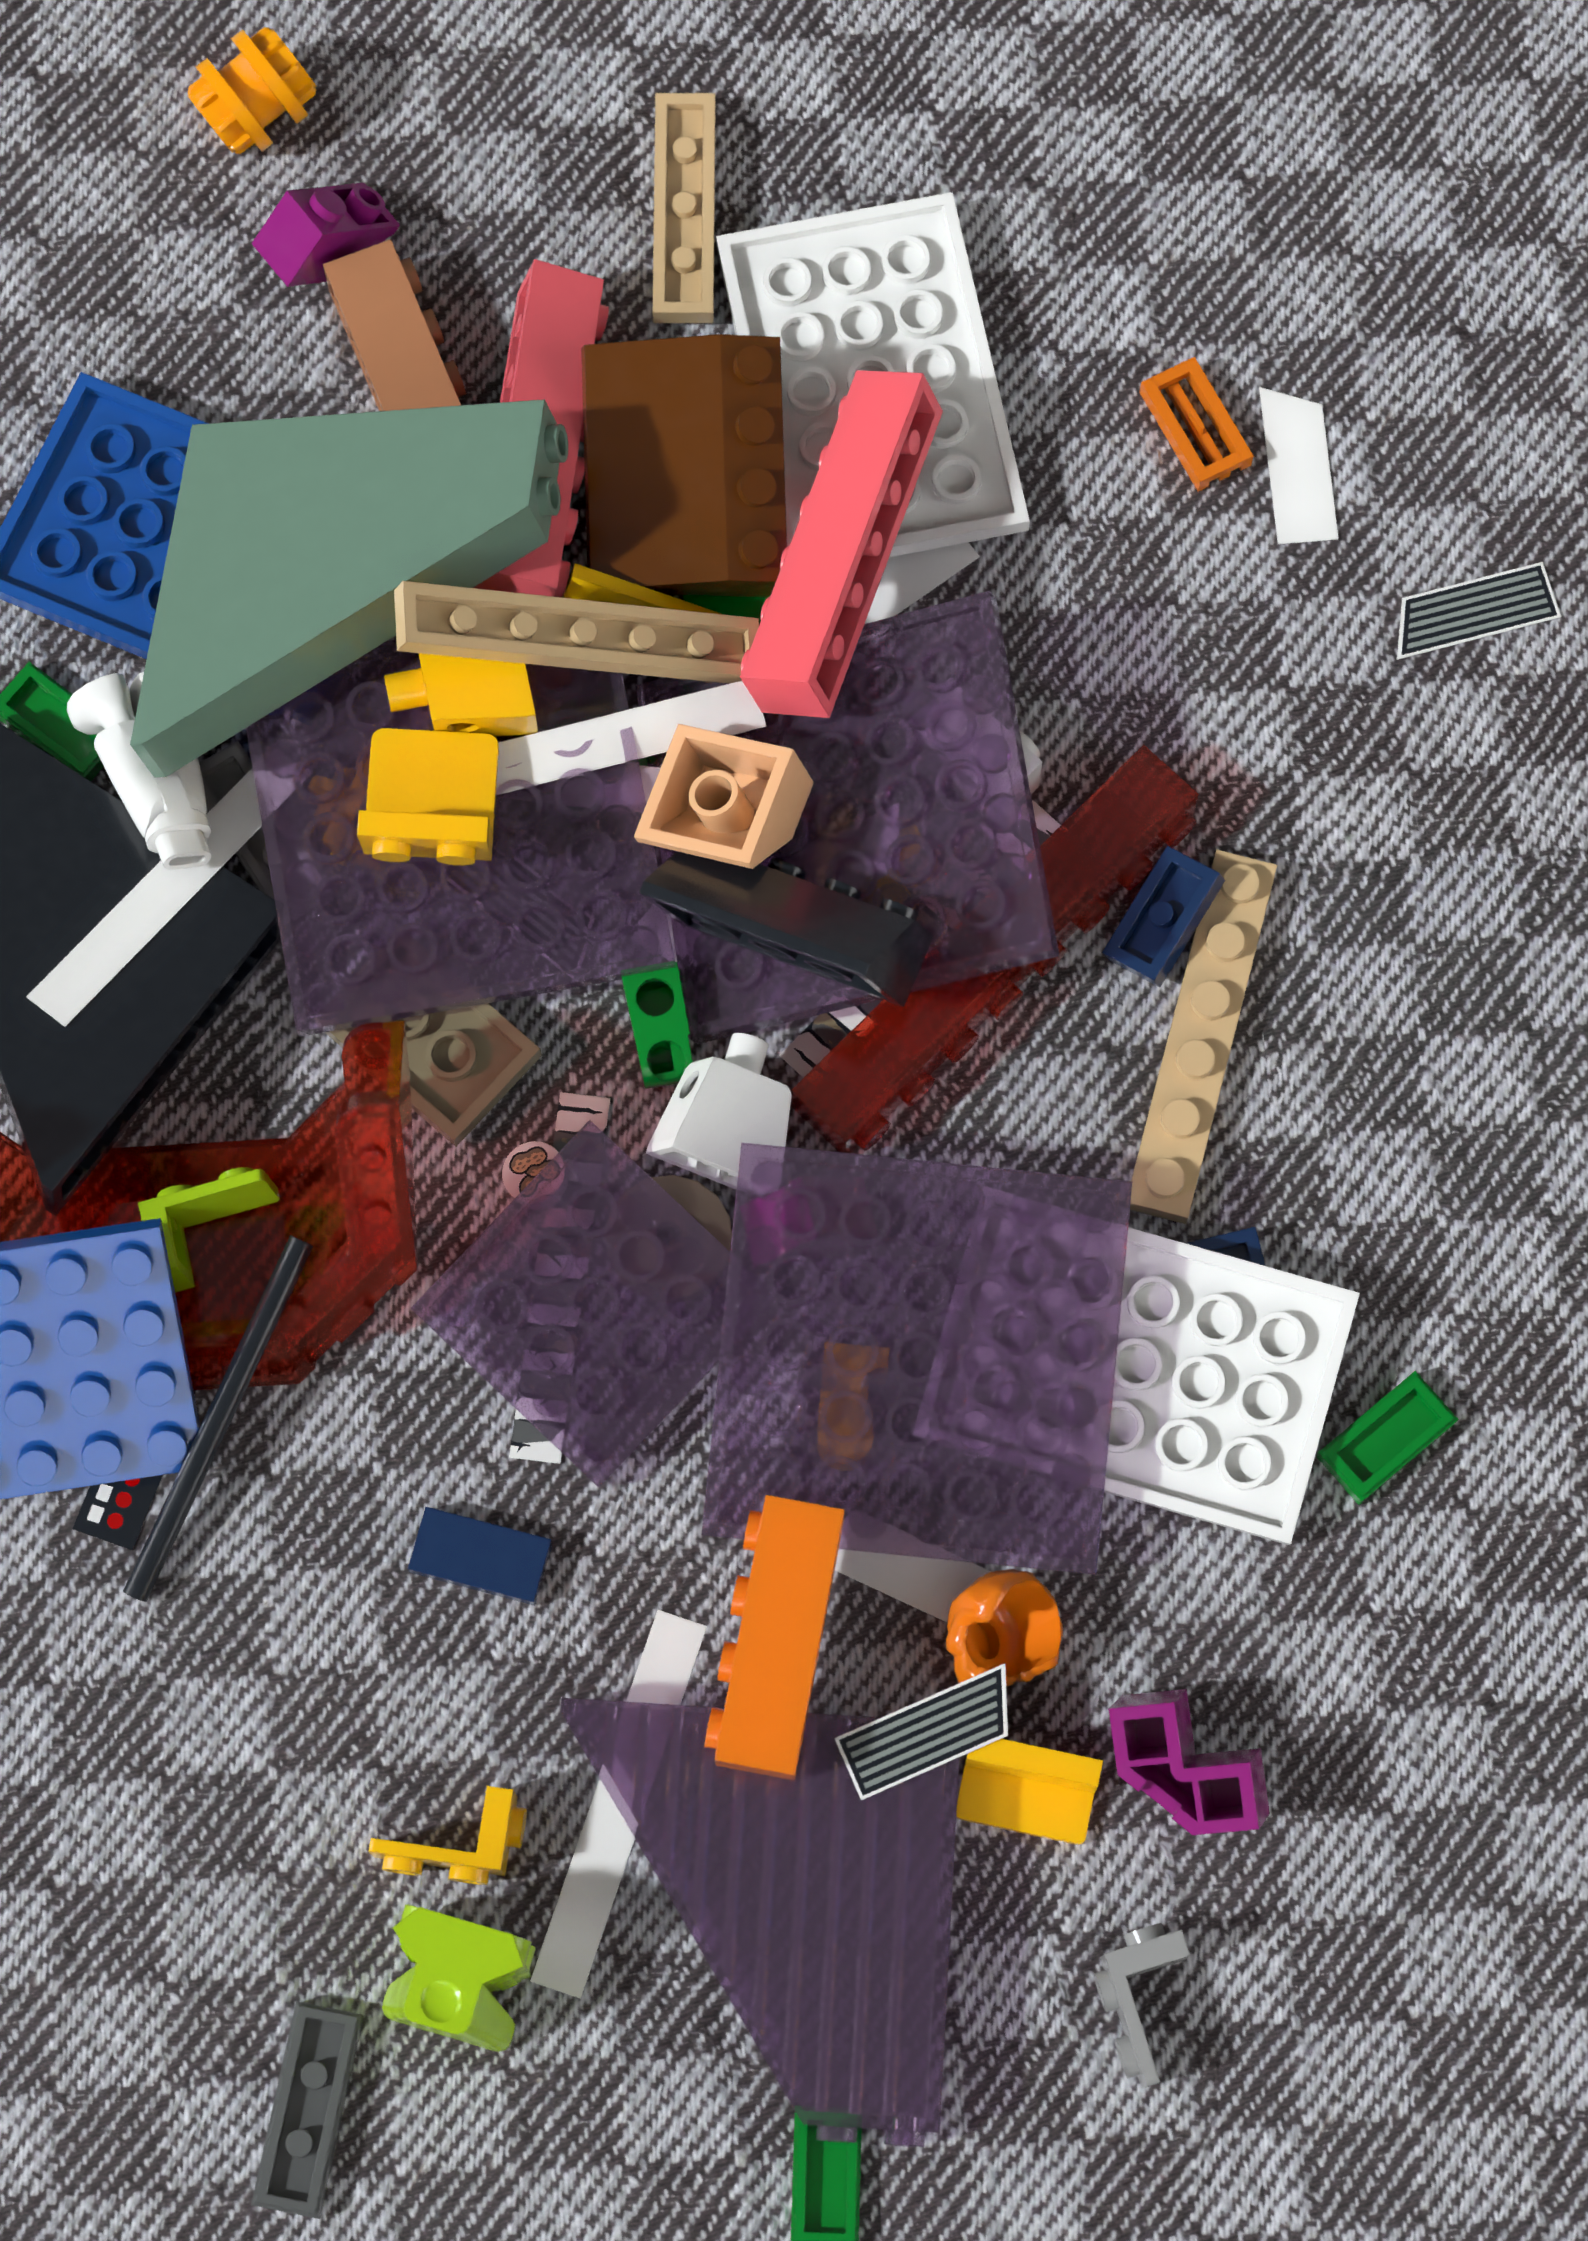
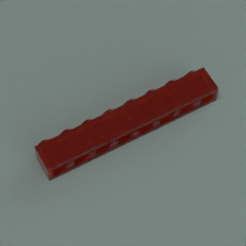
[791,744,1199,1158]

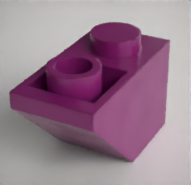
[251,182,400,287]

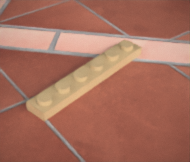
[394,581,759,684]
[1124,849,1277,1224]

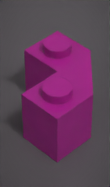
[1109,1689,1270,1835]

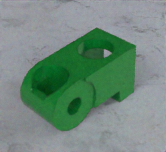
[621,962,692,1089]

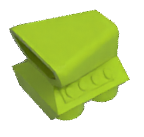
[382,1904,536,2052]

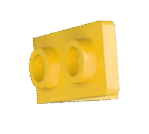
[368,1786,527,1885]

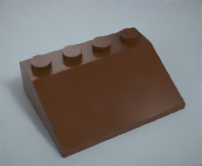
[581,334,787,597]

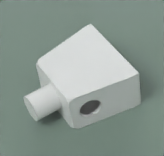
[646,1033,792,1195]

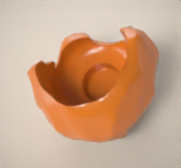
[946,1569,1063,1687]

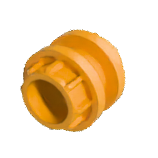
[187,27,317,154]

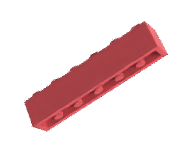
[473,259,609,597]
[740,370,943,718]

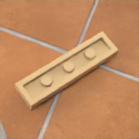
[653,93,716,323]

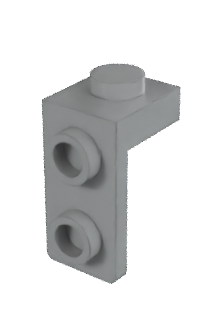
[1094,1923,1190,2089]

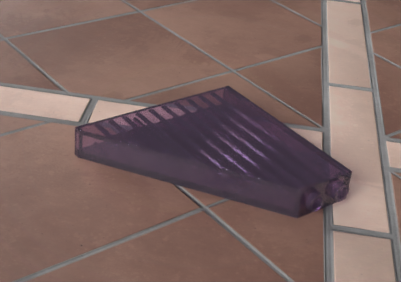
[560,1698,959,2147]

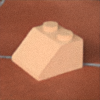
[634,724,814,869]

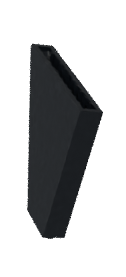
[0,724,285,1216]

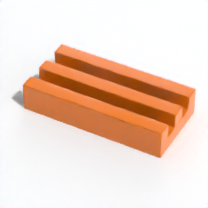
[1139,356,1254,492]

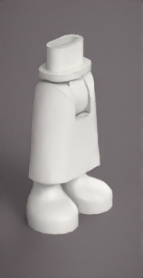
[67,672,212,870]

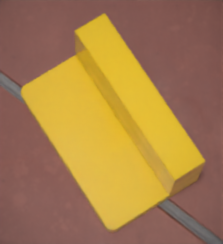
[955,1739,1103,1845]

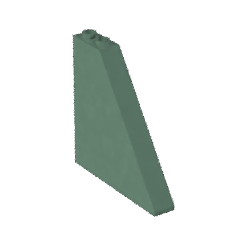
[130,399,568,778]

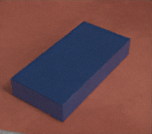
[408,1507,553,1606]

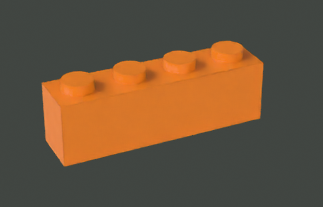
[704,1495,845,1781]

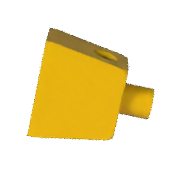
[384,653,538,736]

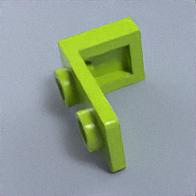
[138,1167,280,1292]

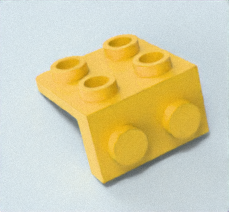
[357,728,499,866]

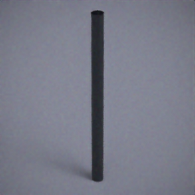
[123,1235,314,1602]

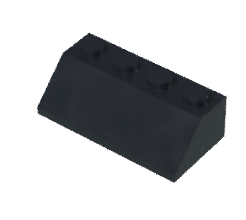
[639,851,934,1007]

